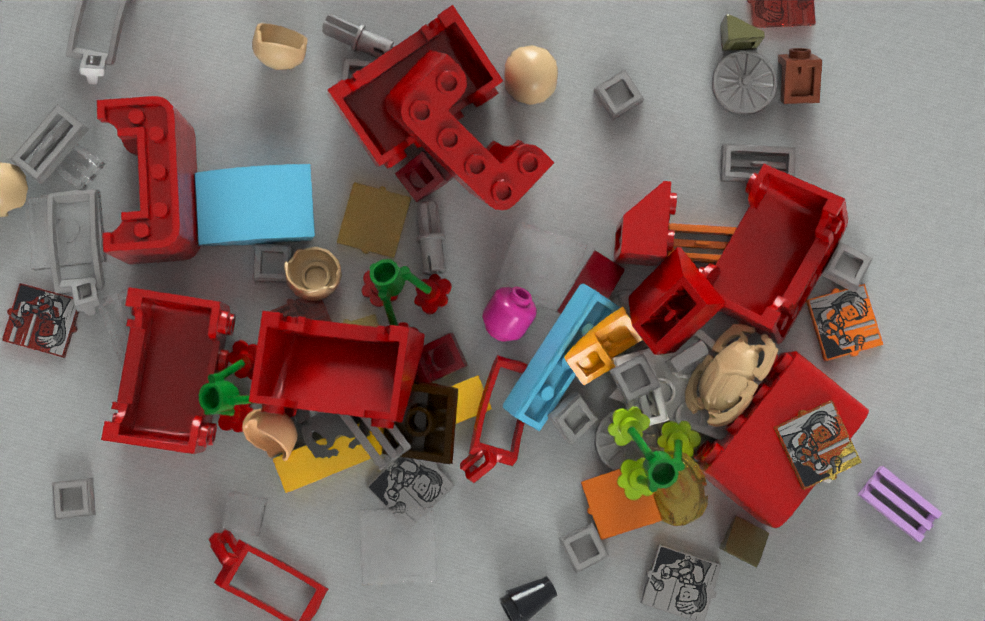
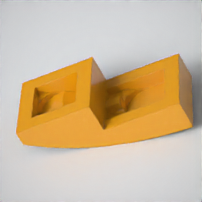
[564,307,643,385]

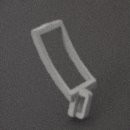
[66,0,131,85]
[47,189,105,316]

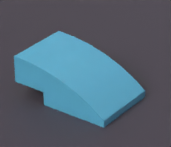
[194,164,315,246]

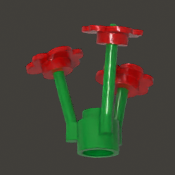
[361,259,452,331]
[199,340,297,433]

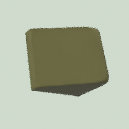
[720,14,765,51]
[719,515,769,568]

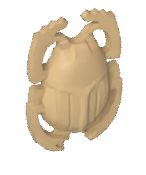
[685,324,779,427]

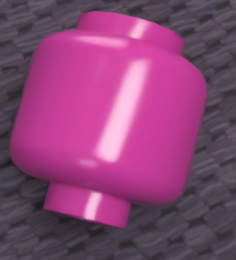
[482,286,537,342]

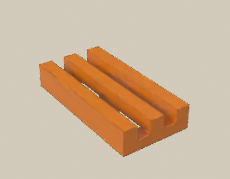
[664,223,737,263]

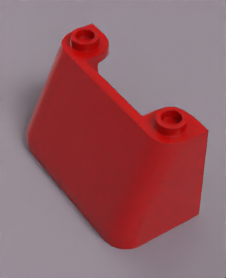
[699,164,849,344]
[249,311,425,429]

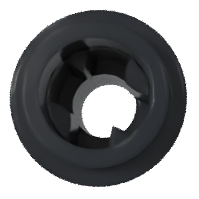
[499,576,558,621]

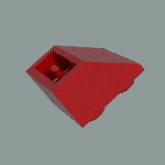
[613,181,677,266]
[628,247,727,355]

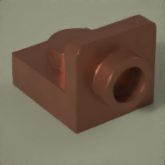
[778,48,823,104]

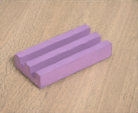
[858,466,943,542]

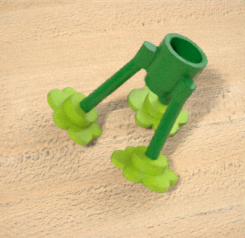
[607,406,701,500]

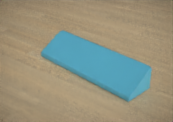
[502,283,620,431]

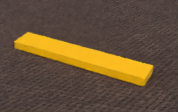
[273,375,492,493]

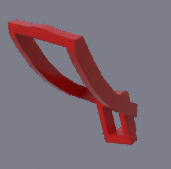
[460,355,528,483]
[208,529,328,621]

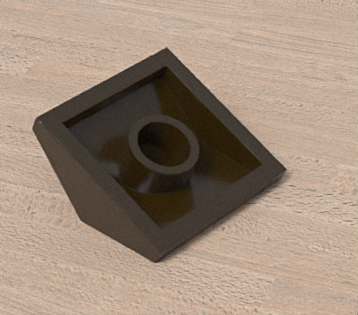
[382,381,458,465]

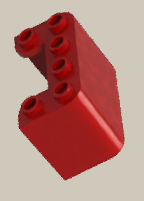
[327,5,503,169]
[386,50,555,211]
[96,96,200,265]
[101,287,236,454]
[692,351,869,528]

